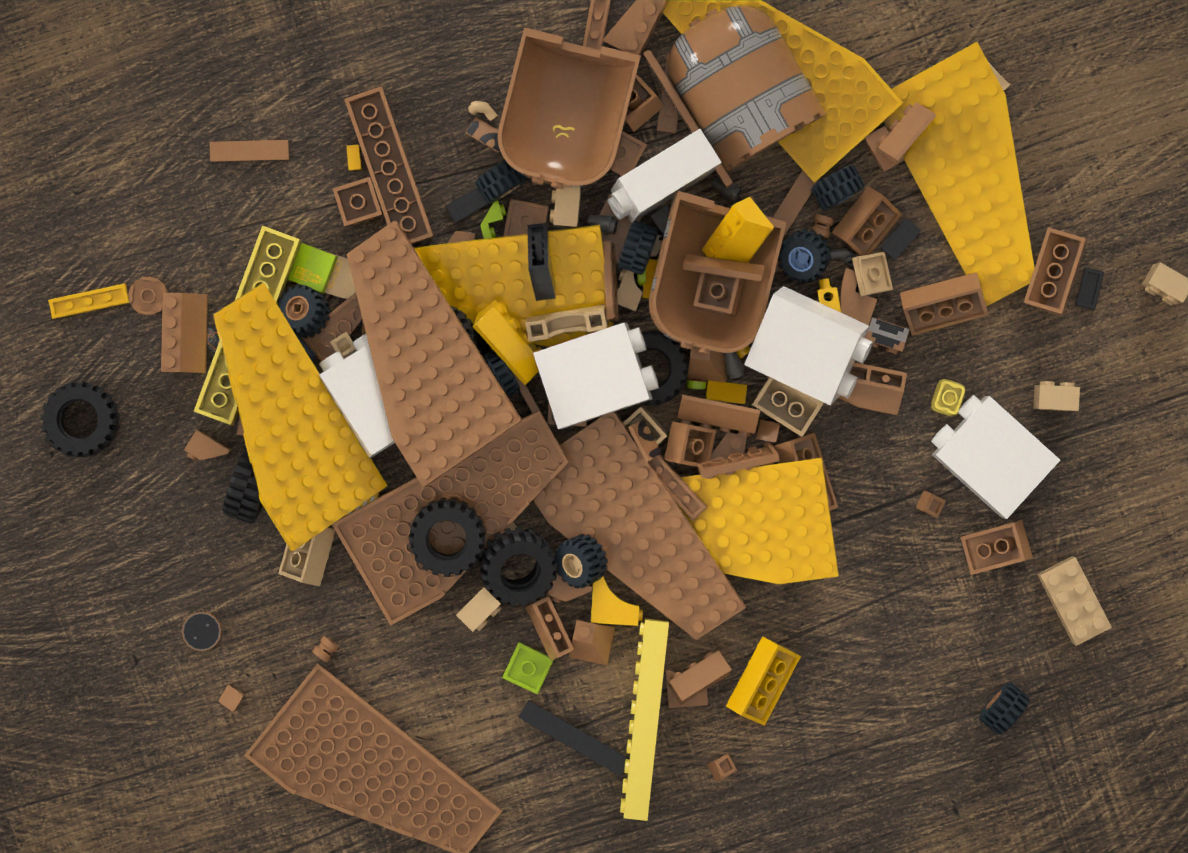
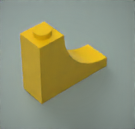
[591,576,643,626]

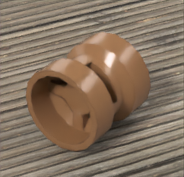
[810,214,834,239]
[312,635,339,663]

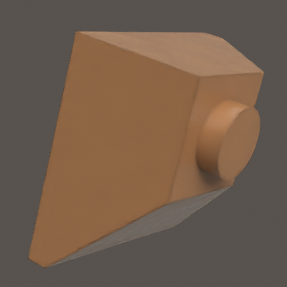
[687,347,727,382]
[569,619,615,665]

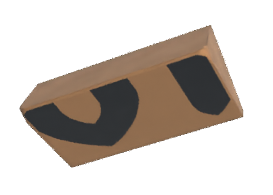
[465,117,501,154]
[628,419,661,462]

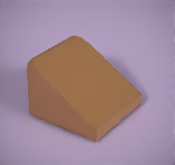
[756,420,780,443]
[916,491,946,518]
[218,684,245,712]
[707,753,737,781]

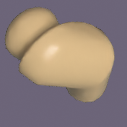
[468,101,498,122]

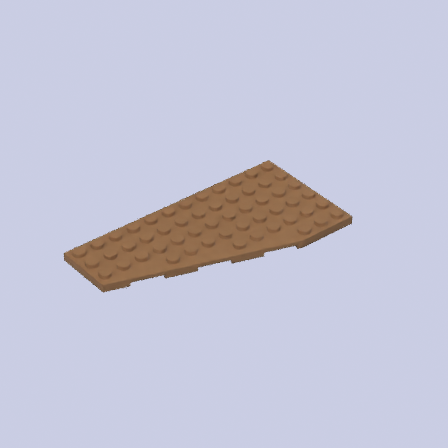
[347,220,522,487]
[332,409,569,626]
[244,663,503,853]

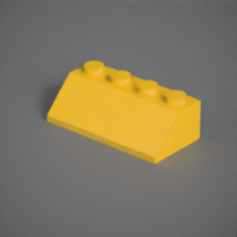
[702,197,774,263]
[473,300,542,385]
[726,636,801,726]

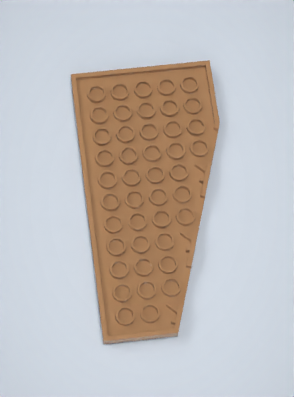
[533,412,746,640]

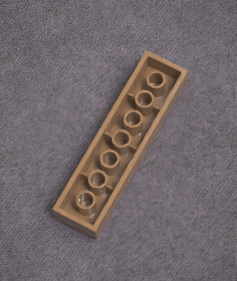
[344,86,435,245]

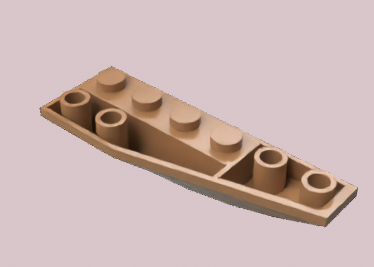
[839,363,907,416]

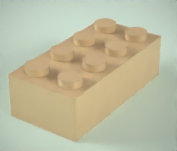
[1037,556,1112,646]

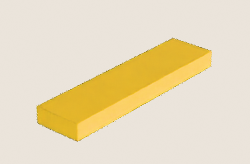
[48,283,130,319]

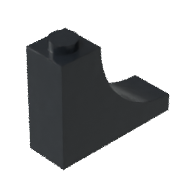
[527,223,556,301]

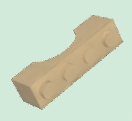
[617,235,663,312]
[525,304,609,342]

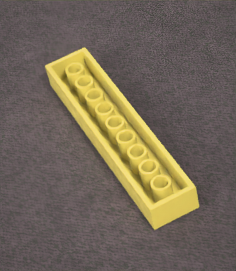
[194,226,302,425]
[620,618,669,821]

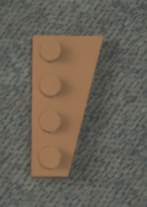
[301,292,362,362]
[697,442,779,479]

